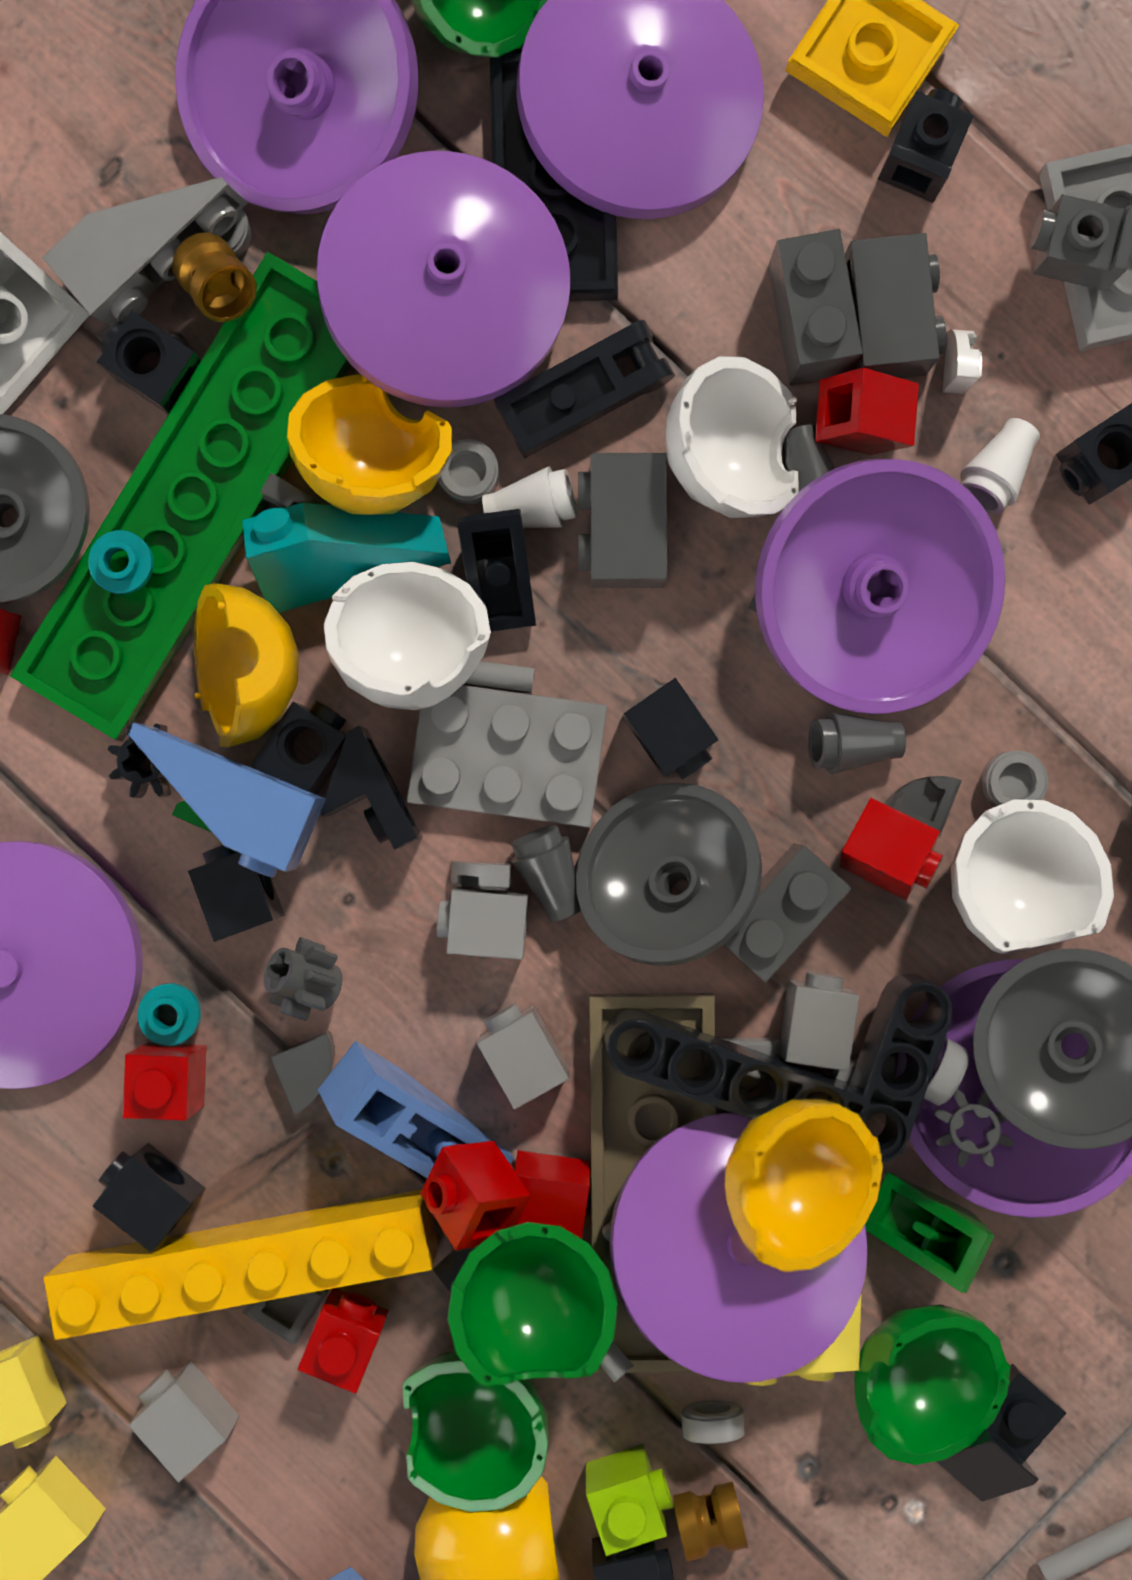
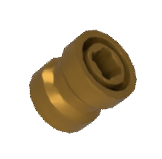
[172,232,257,322]
[673,1481,748,1562]

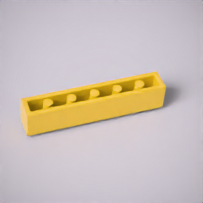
[43,1189,439,1340]

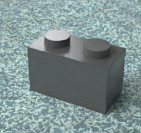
[768,229,863,385]
[845,233,946,378]
[578,453,667,588]
[724,843,852,983]

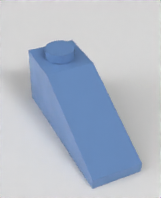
[129,723,326,877]
[318,1041,514,1178]

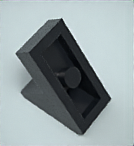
[456,509,536,632]
[320,726,423,850]
[937,1364,1067,1502]

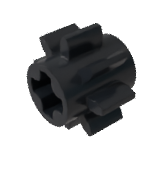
[107,723,171,798]

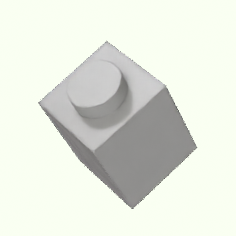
[437,887,529,960]
[779,972,860,1071]
[477,1003,570,1110]
[128,1361,239,1483]

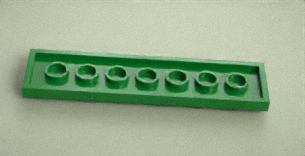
[10,251,351,741]

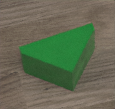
[865,1172,995,1293]

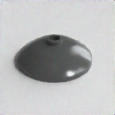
[0,414,90,604]
[576,783,762,966]
[973,948,1132,1149]

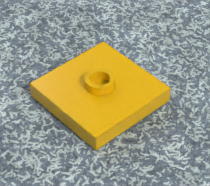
[785,0,959,137]

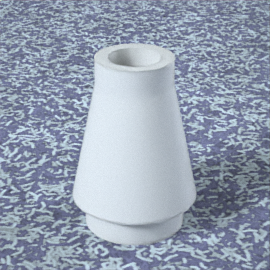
[960,418,1040,514]
[482,466,577,528]

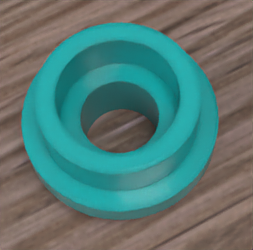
[88,530,154,595]
[137,983,201,1046]

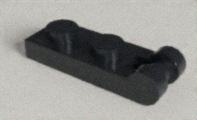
[494,320,675,459]

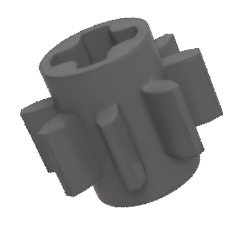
[263,937,343,1021]
[934,1089,1014,1167]

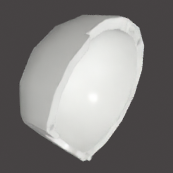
[665,356,799,518]
[324,562,491,710]
[951,799,1114,954]

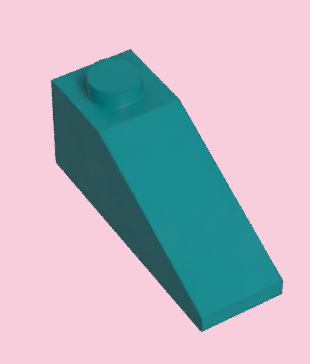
[242,503,451,613]

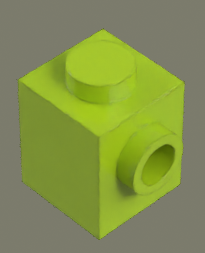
[586,1444,673,1556]

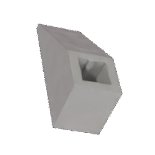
[42,177,248,327]

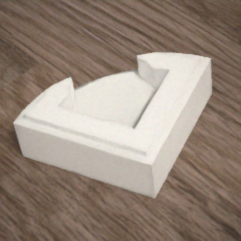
[942,329,982,394]

